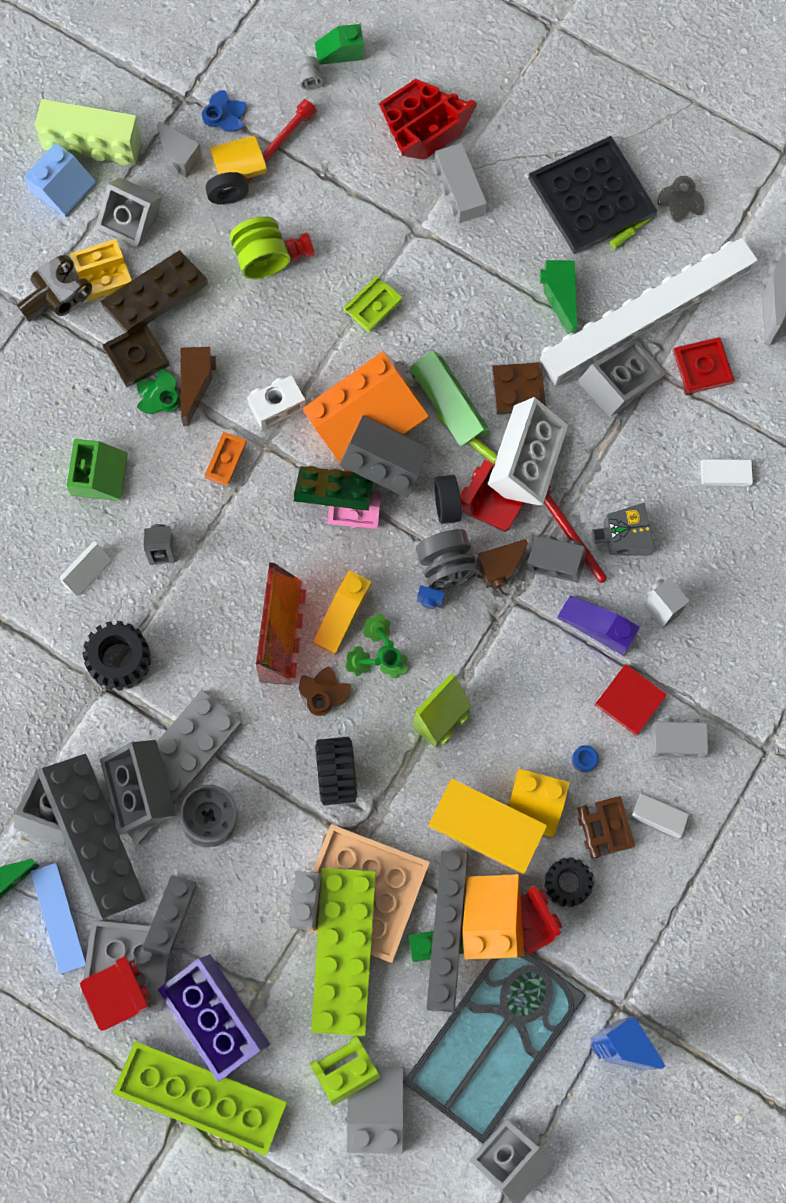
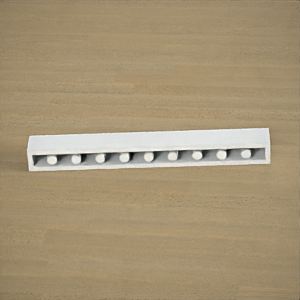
[539,238,758,386]

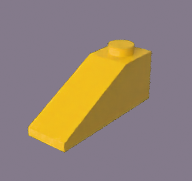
[313,570,372,655]

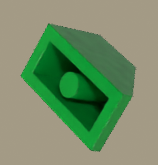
[315,24,364,65]

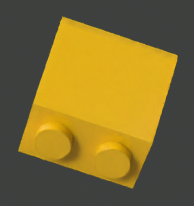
[508,769,570,838]

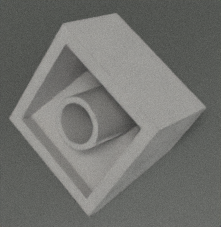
[96,177,162,247]
[14,770,66,846]
[470,1119,554,1203]

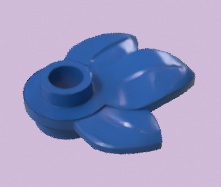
[202,90,246,132]

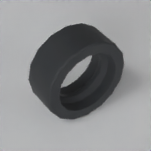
[434,474,462,524]

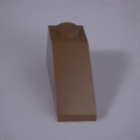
[180,347,217,426]

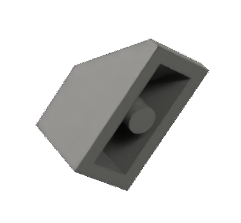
[144,524,175,565]

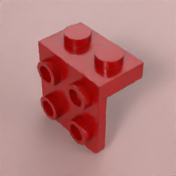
[460,460,525,532]
[521,886,563,955]
[80,956,152,1031]

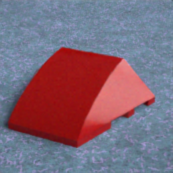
[378,79,477,160]

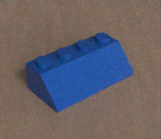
[590,1016,666,1071]

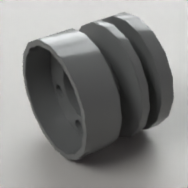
[416,529,479,590]
[181,785,237,848]

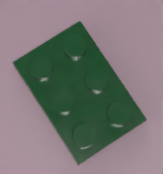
[293,466,373,511]

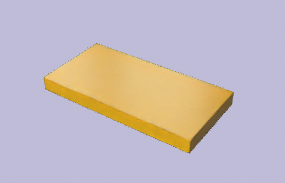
[428,778,547,874]

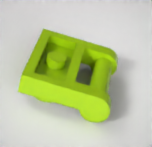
[309,1036,381,1106]

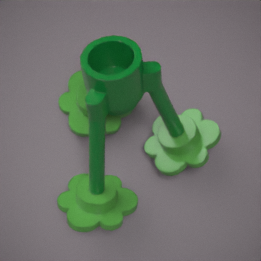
[345,613,408,678]

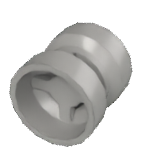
[296,56,323,90]

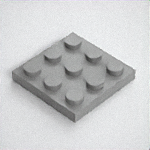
[80,920,169,1011]

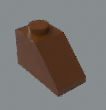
[476,539,528,589]

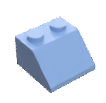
[24,142,96,217]

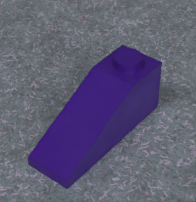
[557,596,640,655]

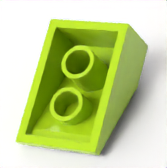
[412,673,471,748]

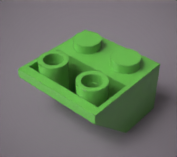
[66,439,128,501]

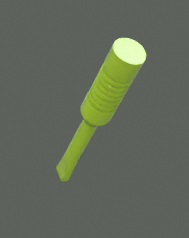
[609,217,653,249]

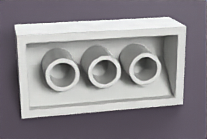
[488,397,568,506]

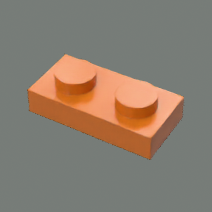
[205,431,247,487]

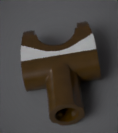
[16,255,92,322]

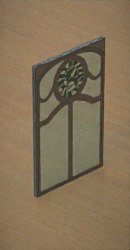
[403,949,586,1144]

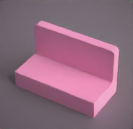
[328,493,381,529]

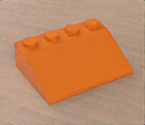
[302,351,430,472]

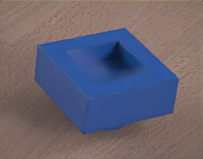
[417,585,445,609]

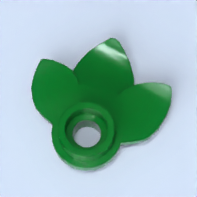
[136,369,181,414]

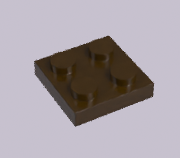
[102,325,170,388]

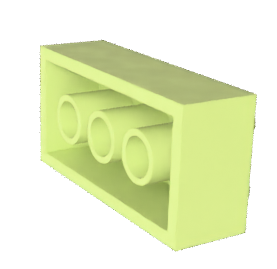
[35,99,141,165]

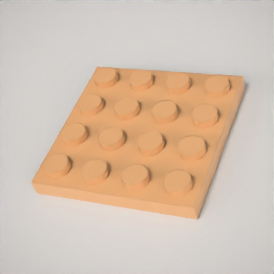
[306,824,430,964]

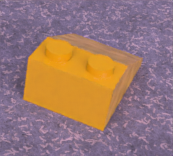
[463,874,524,959]

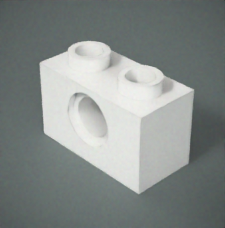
[247,375,306,430]

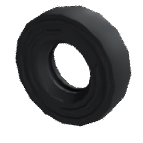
[205,172,249,205]

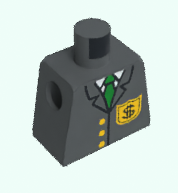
[592,503,654,556]

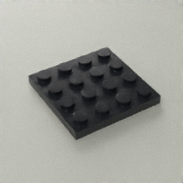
[528,136,658,254]

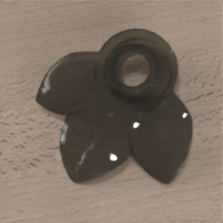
[657,176,704,223]

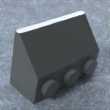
[339,415,430,498]
[100,740,176,835]

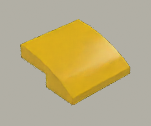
[209,135,267,179]
[70,239,132,302]

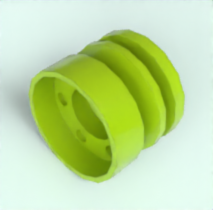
[229,216,290,279]

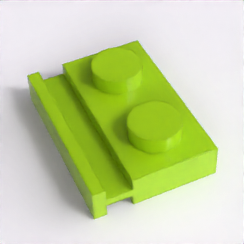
[344,276,403,333]

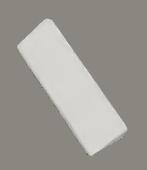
[60,542,111,596]
[630,793,689,839]

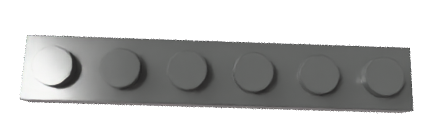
[426,851,469,1012]

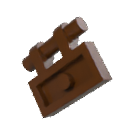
[577,796,636,859]

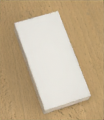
[700,459,753,486]

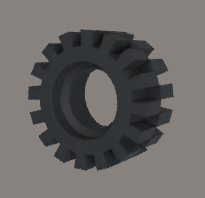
[544,857,594,907]

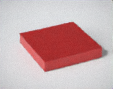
[673,337,735,395]
[595,664,667,736]

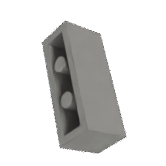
[432,143,487,223]

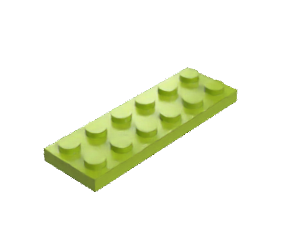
[311,867,376,1036]
[113,1041,287,1156]

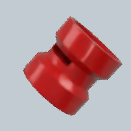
[284,233,315,263]

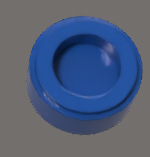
[572,745,599,773]

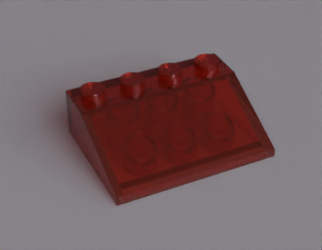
[256,562,307,685]

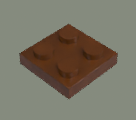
[492,362,546,415]

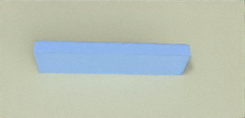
[30,863,86,975]

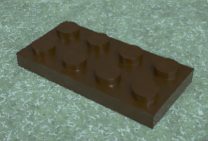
[100,250,208,336]

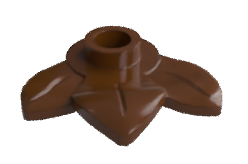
[299,666,351,716]

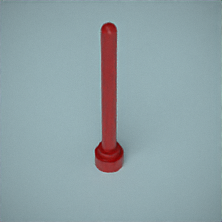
[247,99,317,183]
[544,485,607,583]

